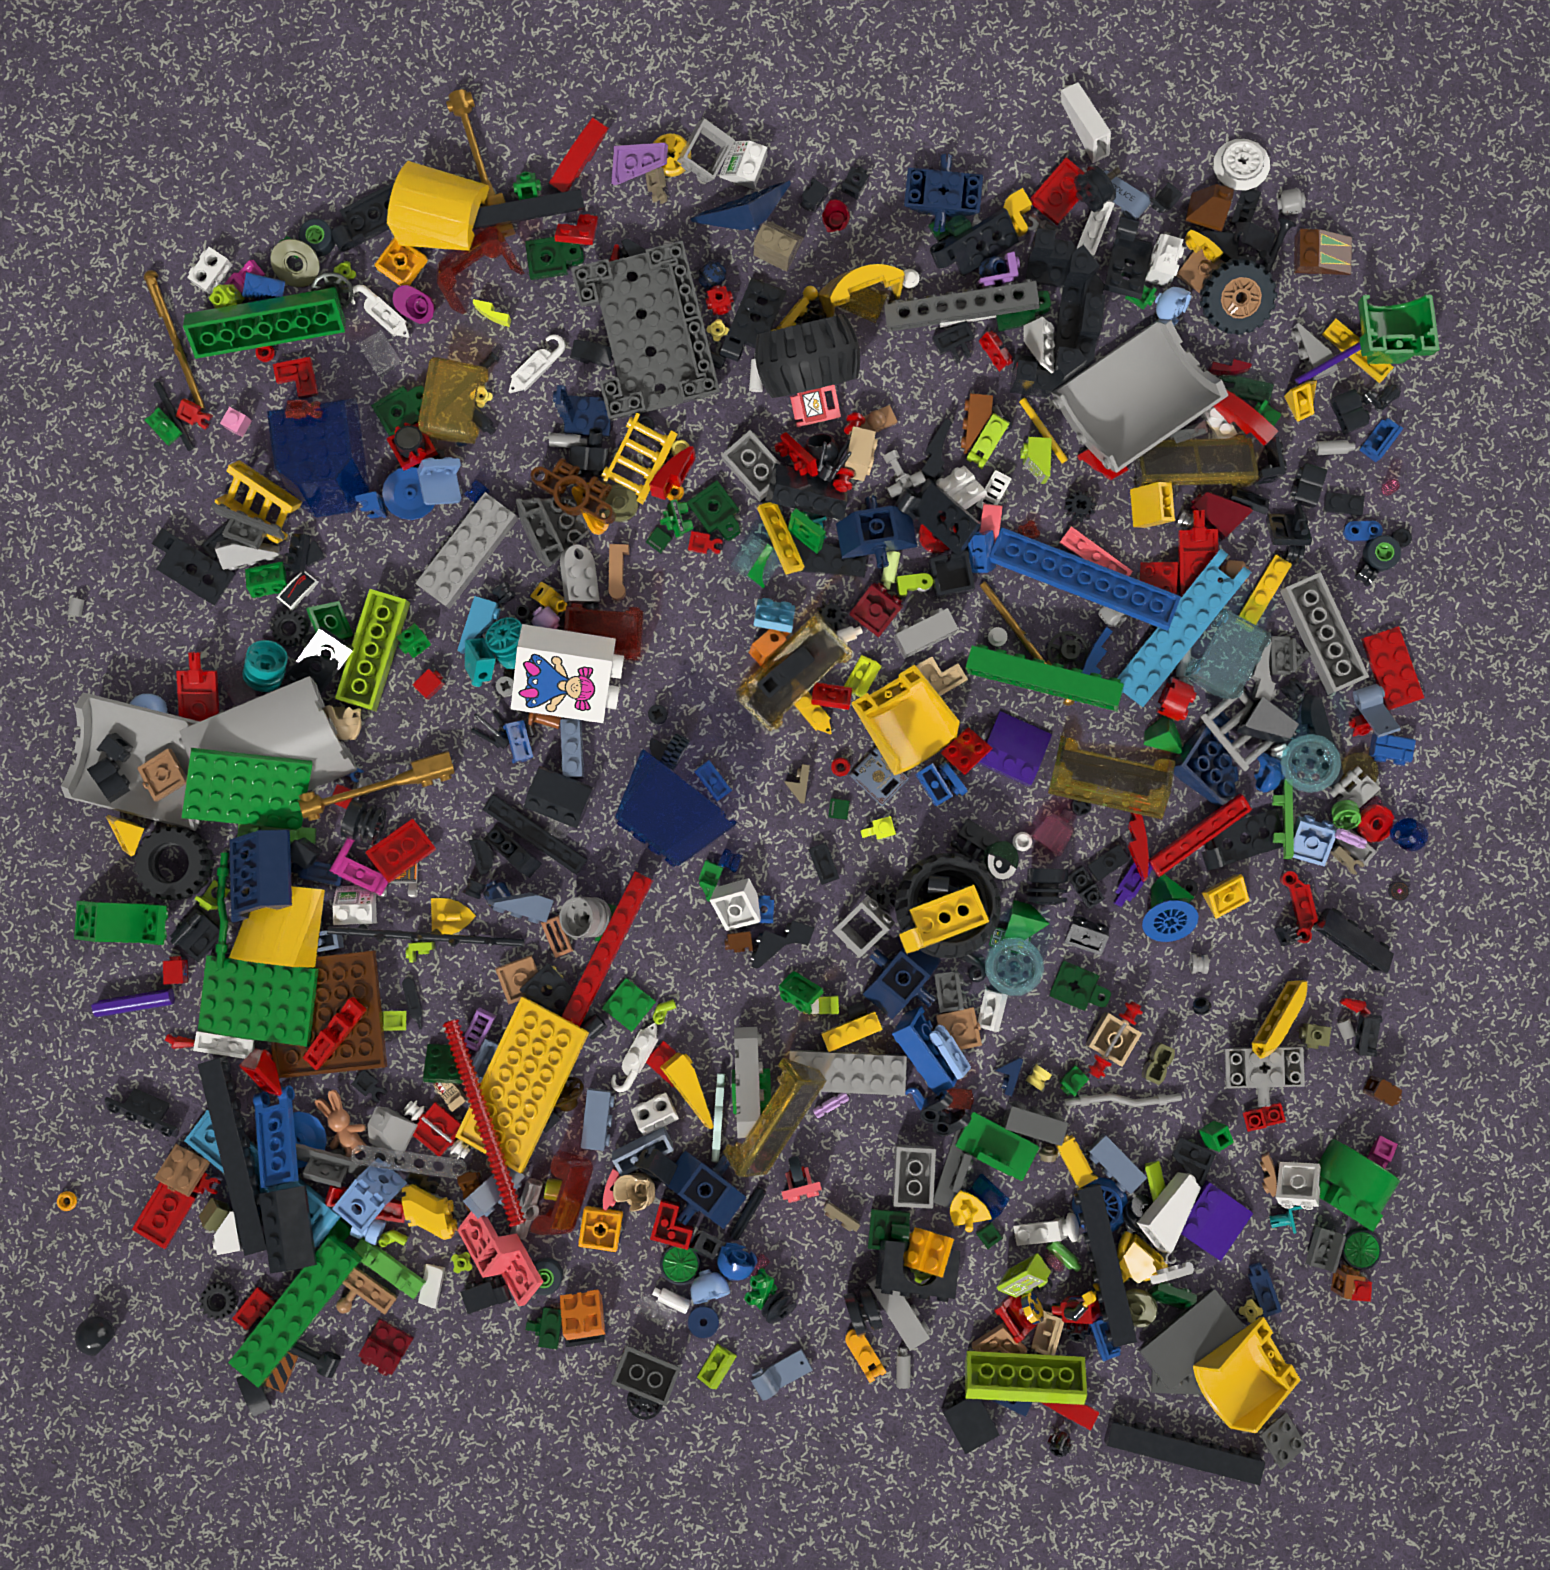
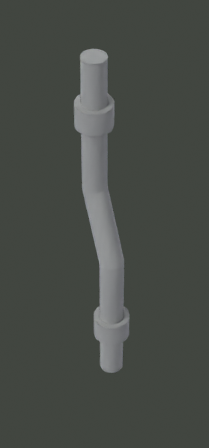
[1064,1093,1182,1107]

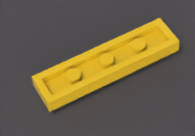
[1322,319,1394,383]
[757,502,805,574]
[1236,555,1292,630]

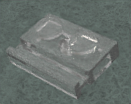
[358,330,402,377]

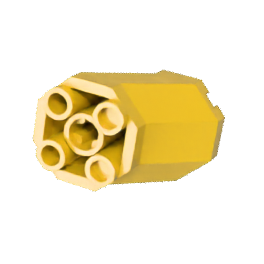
[402,1184,458,1240]

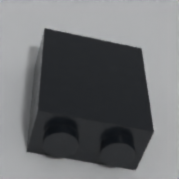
[941,1391,1000,1454]

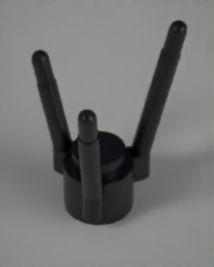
[817,439,852,482]
[471,711,510,750]

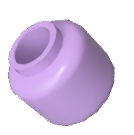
[532,606,560,629]

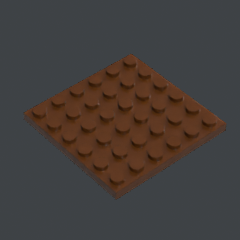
[271,950,387,1078]

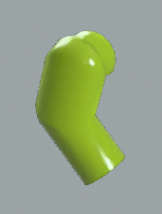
[653,999,676,1025]
[378,1230,409,1247]

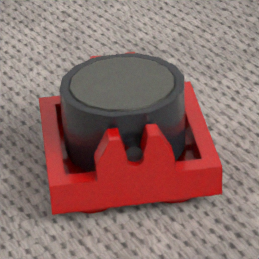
[386,422,437,471]

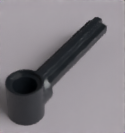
[289,1342,341,1378]

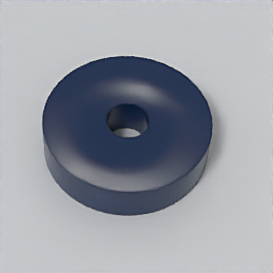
[688,1305,719,1338]

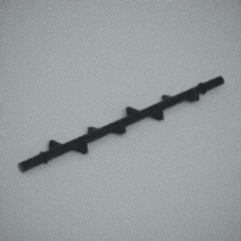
[327,924,524,947]

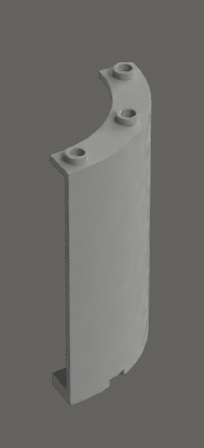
[1051,319,1228,473]
[179,676,358,824]
[61,692,203,831]

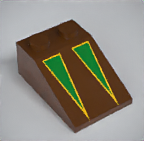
[1294,229,1352,275]

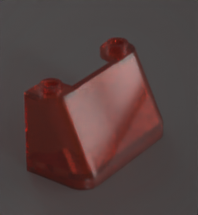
[564,604,644,661]
[530,1150,593,1235]

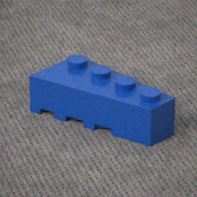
[892,1006,958,1093]

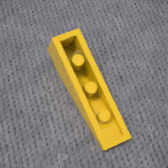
[660,1052,714,1129]

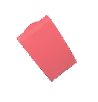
[980,503,1002,544]
[603,1166,621,1210]

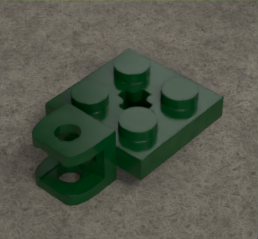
[525,237,584,280]
[994,291,1051,332]
[371,386,433,437]
[687,480,741,541]
[1049,961,1111,1011]

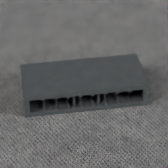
[1136,1288,1245,1390]

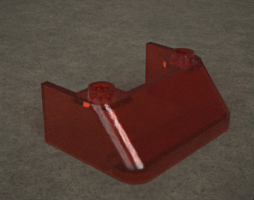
[437,227,524,314]

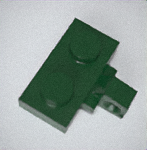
[525,1306,562,1350]

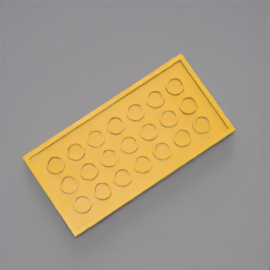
[455,997,589,1174]

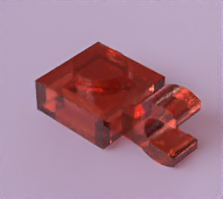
[285,400,323,419]

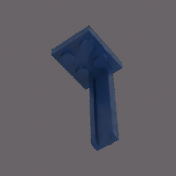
[553,385,611,437]

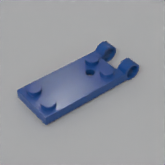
[253,1085,299,1188]

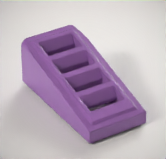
[464,1007,496,1052]

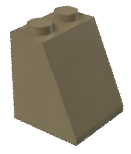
[754,221,804,272]

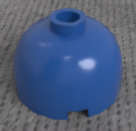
[717,1243,757,1281]

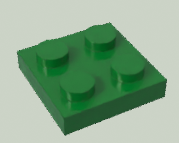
[788,509,826,554]
[602,978,656,1032]

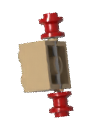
[833,412,878,492]
[1085,1001,1143,1079]

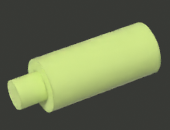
[881,551,901,590]

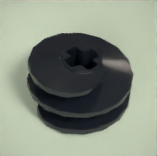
[1122,1194,1153,1233]
[761,1289,797,1324]

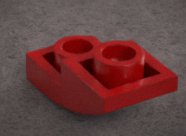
[1243,1102,1286,1132]

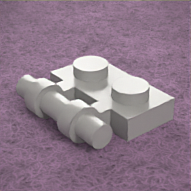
[1329,766,1381,808]

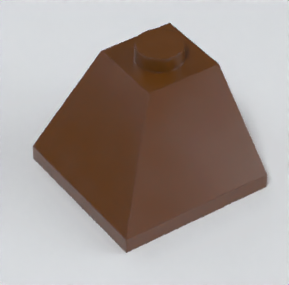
[1185,184,1234,232]

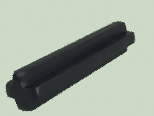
[729,1187,766,1240]

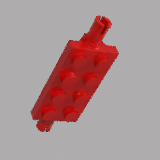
[1178,510,1219,598]
[176,651,219,722]

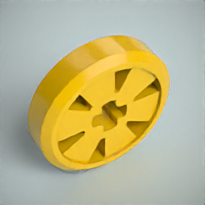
[653,133,691,177]

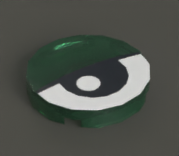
[984,841,1019,879]

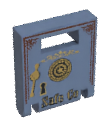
[849,748,909,807]

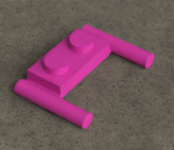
[329,838,388,896]

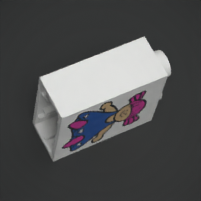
[511,624,624,723]

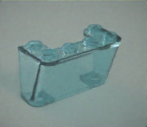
[1183,609,1271,699]

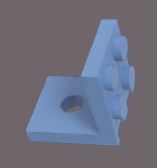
[332,1158,407,1234]

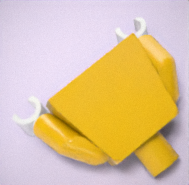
[1117,1224,1176,1283]

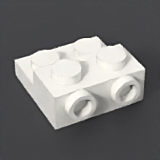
[936,466,987,510]
[1276,1162,1321,1210]

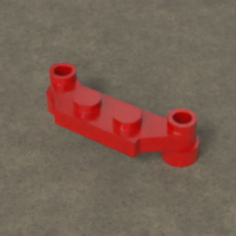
[1280,871,1319,943]

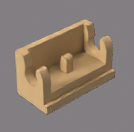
[1031,1310,1064,1355]

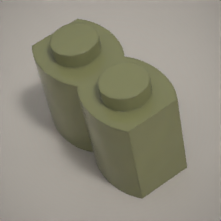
[1142,1042,1175,1085]

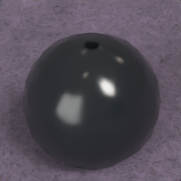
[803,434,840,466]
[74,1316,115,1356]

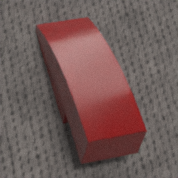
[649,446,696,500]

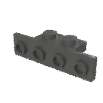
[211,503,285,550]
[933,1129,973,1208]
[296,1144,368,1188]

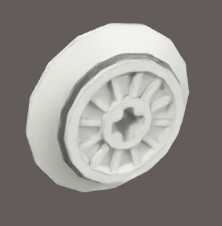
[1213,139,1270,190]

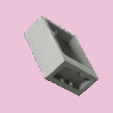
[677,118,735,182]
[832,895,895,958]

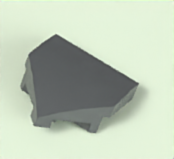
[1166,421,1208,444]
[1268,636,1310,675]

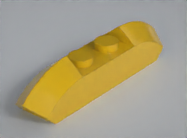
[1252,980,1307,1059]

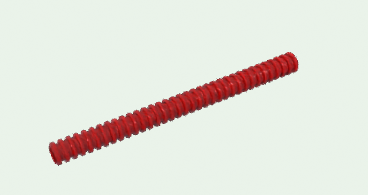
[442,1019,526,1227]

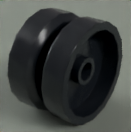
[843,1286,884,1337]

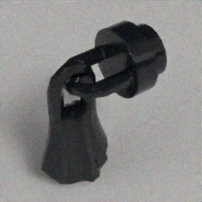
[1362,384,1401,412]

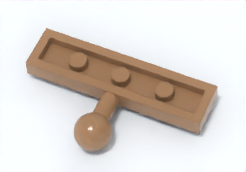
[336,1267,398,1314]

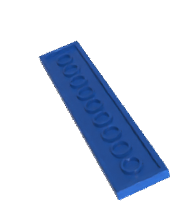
[989,528,1181,631]

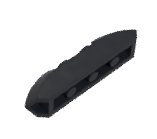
[1301,693,1344,787]

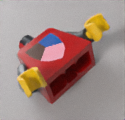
[1052,1283,1101,1324]

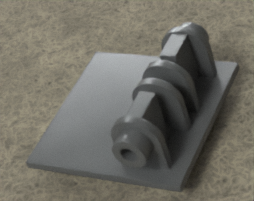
[1258,1412,1307,1469]

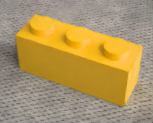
[821,1011,883,1052]

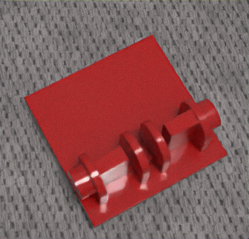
[1139,562,1179,595]
[941,727,993,775]

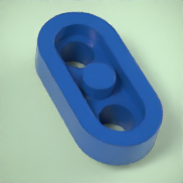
[1343,521,1383,541]
[938,761,968,796]

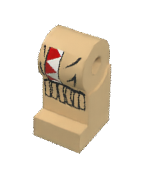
[433,1083,468,1112]

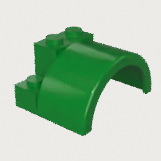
[1358,295,1440,364]
[1317,1139,1400,1232]

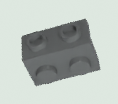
[934,971,967,1013]
[1305,1226,1346,1273]

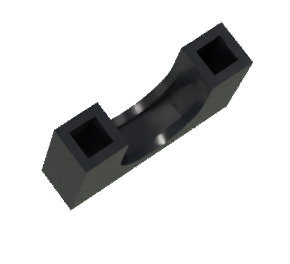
[875,1240,960,1302]

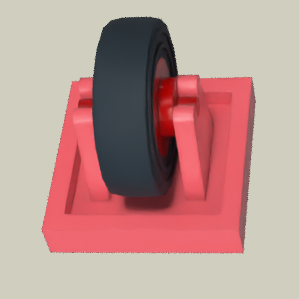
[782,1156,822,1203]

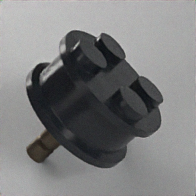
[1074,164,1121,213]

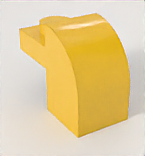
[1003,188,1032,237]

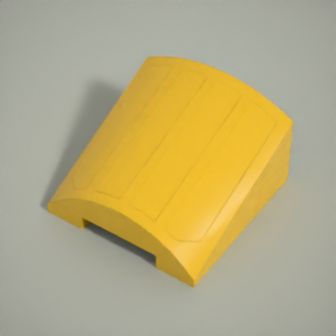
[387,161,489,251]
[818,264,905,318]
[852,665,960,776]
[229,886,325,967]
[1193,1317,1301,1433]

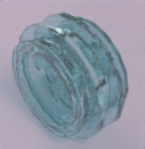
[1280,734,1341,793]
[985,937,1044,996]

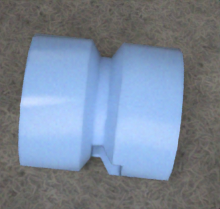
[350,1219,386,1245]

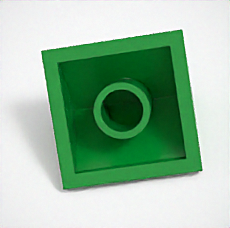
[306,601,354,640]

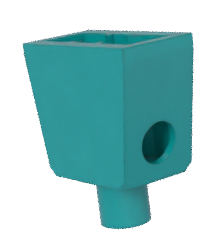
[465,638,495,687]

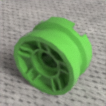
[1331,800,1361,830]

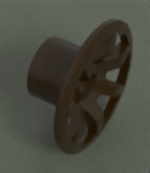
[554,1077,584,1112]

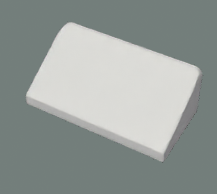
[977,989,1008,1032]
[418,1264,445,1309]

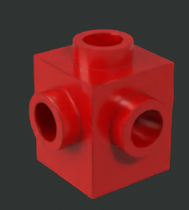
[705,285,734,316]

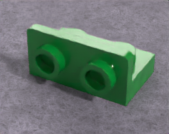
[245,561,288,598]
[778,971,823,1015]

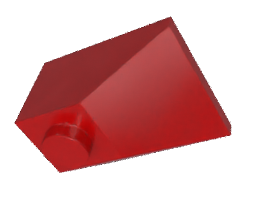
[239,1048,282,1096]

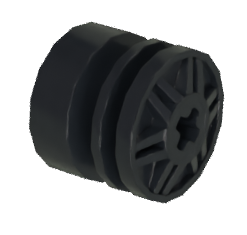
[341,798,387,846]
[1027,868,1068,905]

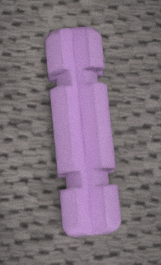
[1335,828,1367,849]
[813,1093,849,1118]

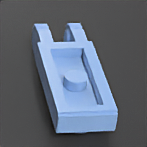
[929,1025,971,1079]

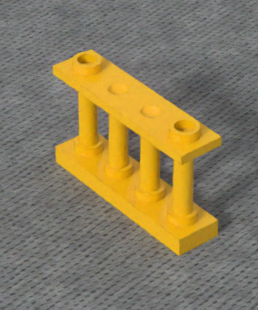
[601,413,678,504]
[215,460,302,544]

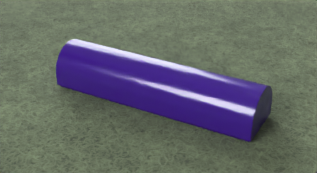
[91,988,175,1017]

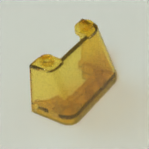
[418,357,489,444]

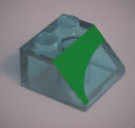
[731,533,780,589]

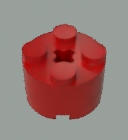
[1156,677,1197,721]

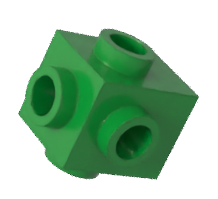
[513,172,541,200]
[397,623,431,658]

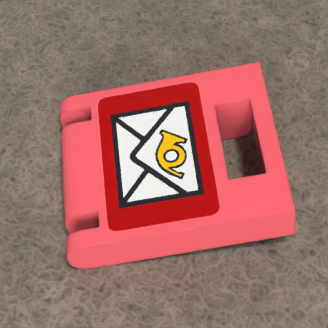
[790,385,841,427]

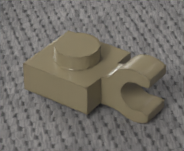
[645,167,667,204]
[1330,846,1364,875]

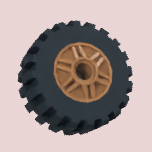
[1200,258,1277,335]

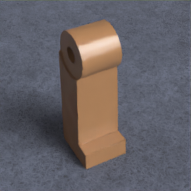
[608,544,630,601]

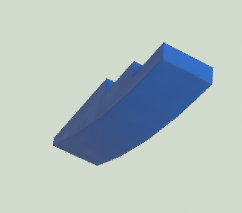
[1075,627,1113,703]

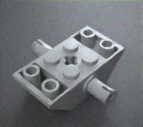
[1224,1028,1305,1107]

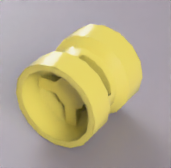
[1026,1064,1052,1091]

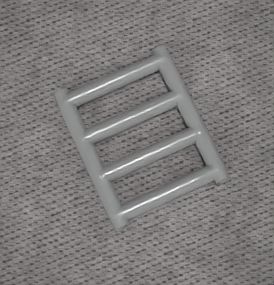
[1200,685,1274,771]

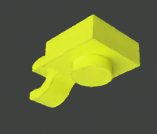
[861,816,896,840]

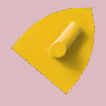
[431,898,476,934]
[950,1190,992,1232]

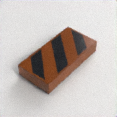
[265,1352,299,1393]

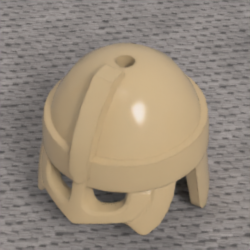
[323,705,362,741]
[613,1172,655,1212]

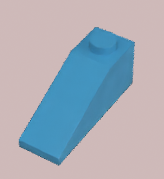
[457,596,500,654]

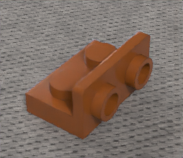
[1331,1265,1366,1299]

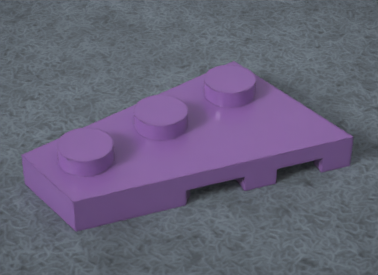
[611,143,668,186]

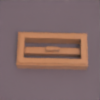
[541,915,574,958]

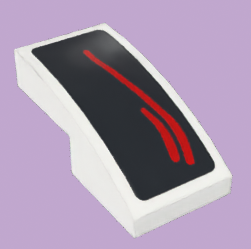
[276,571,319,610]

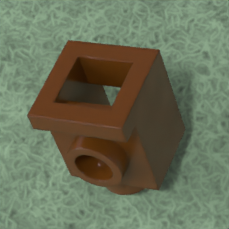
[724,931,753,953]

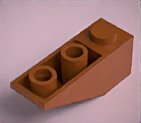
[961,393,993,454]

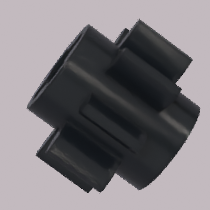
[804,308,826,323]
[1066,1323,1091,1342]
[1047,1431,1073,1457]

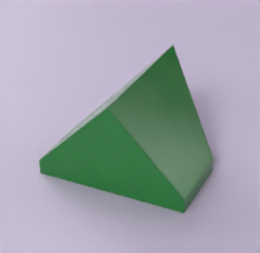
[1143,715,1182,754]
[1151,874,1194,913]
[1004,900,1049,942]

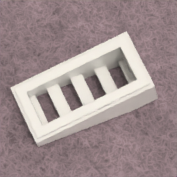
[976,470,1011,509]

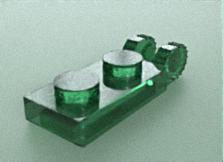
[1220,374,1274,404]

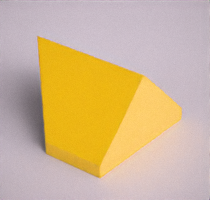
[1284,380,1317,422]

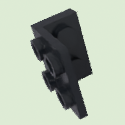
[1252,436,1287,486]

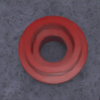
[255,345,275,362]
[831,757,850,777]

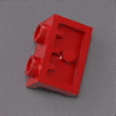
[811,682,852,710]

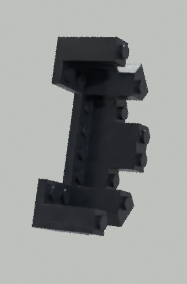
[1009,228,1106,398]

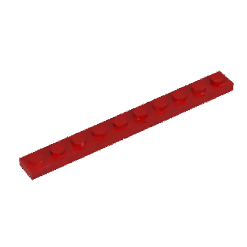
[562,871,654,1027]

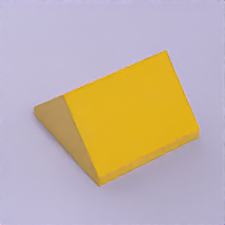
[106,815,144,856]
[1201,874,1249,919]

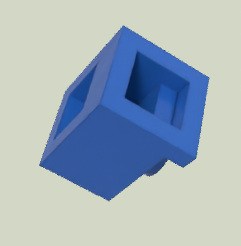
[758,896,774,923]

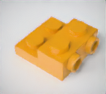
[903,1227,954,1278]

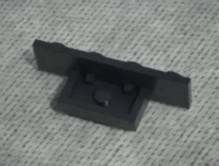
[105,1088,178,1138]

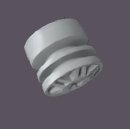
[560,897,611,938]

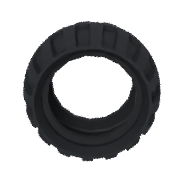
[755,314,860,398]
[895,853,1001,958]

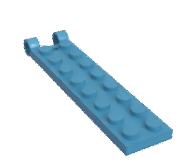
[1117,549,1252,708]

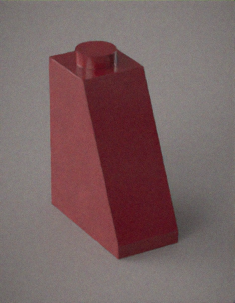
[1190,492,1253,540]

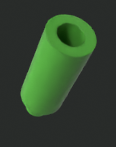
[1046,1241,1082,1272]

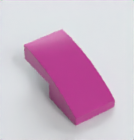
[224,260,265,295]
[1367,1136,1398,1169]

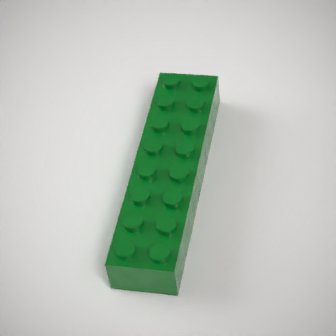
[183,287,346,359]
[966,644,1124,712]
[228,1234,363,1388]

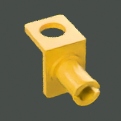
[530,582,567,615]

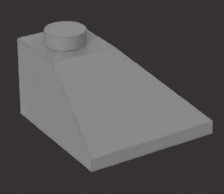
[368,1106,418,1160]

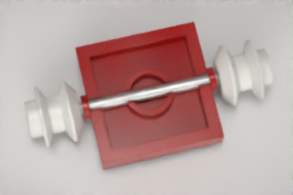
[404,1100,471,1159]

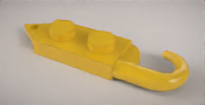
[780,678,832,735]

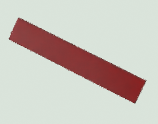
[1149,793,1252,877]

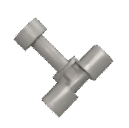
[883,450,926,500]

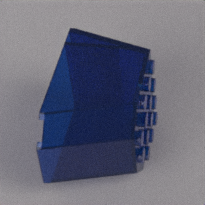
[267,398,370,518]
[615,749,738,867]

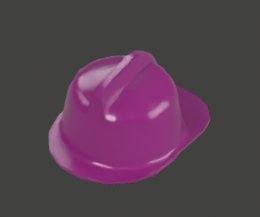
[392,285,435,324]

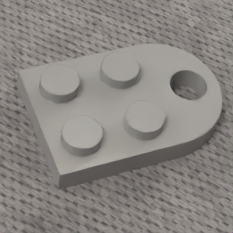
[560,545,600,603]

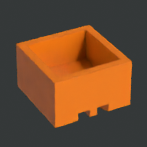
[560,1290,605,1340]

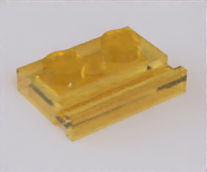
[841,288,887,324]

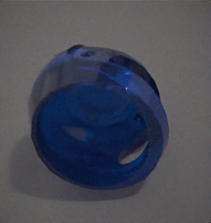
[1390,818,1429,852]

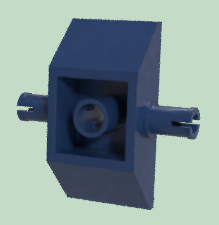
[904,154,983,232]
[836,495,918,568]
[863,946,941,1019]
[665,1151,747,1229]

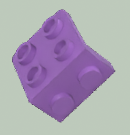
[977,252,1020,288]

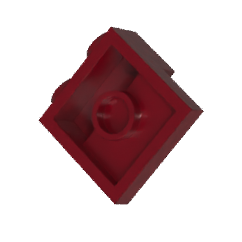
[849,582,904,638]
[358,1318,414,1376]

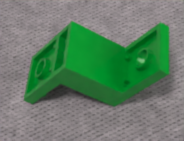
[74,901,168,945]

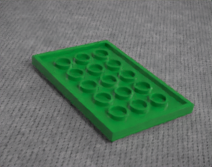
[182,748,312,829]
[198,955,318,1047]

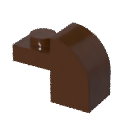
[457,1172,483,1212]

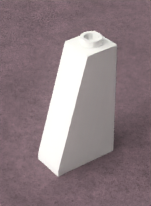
[1061,82,1111,163]
[1137,1172,1201,1253]

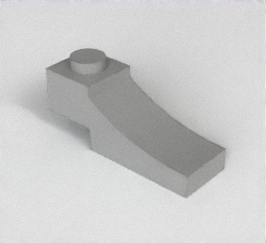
[1249,640,1276,702]

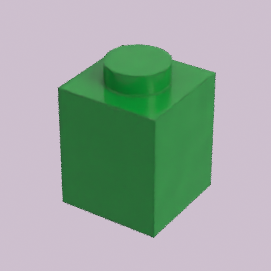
[1199,1121,1234,1152]

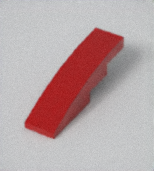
[549,118,609,192]
[1213,390,1278,446]
[1128,800,1149,882]
[303,997,367,1071]
[325,1185,405,1223]
[1040,1402,1099,1431]

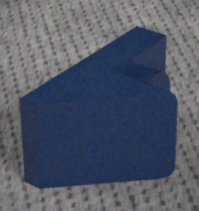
[994,1057,1024,1097]

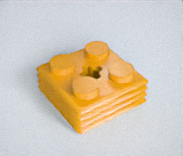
[374,237,428,286]
[578,1206,623,1252]

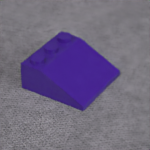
[977,711,1052,787]
[1181,1180,1253,1261]

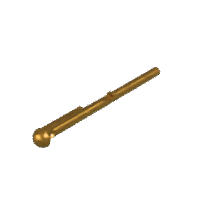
[144,270,205,411]
[980,581,1075,706]

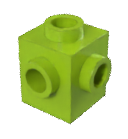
[209,284,245,308]

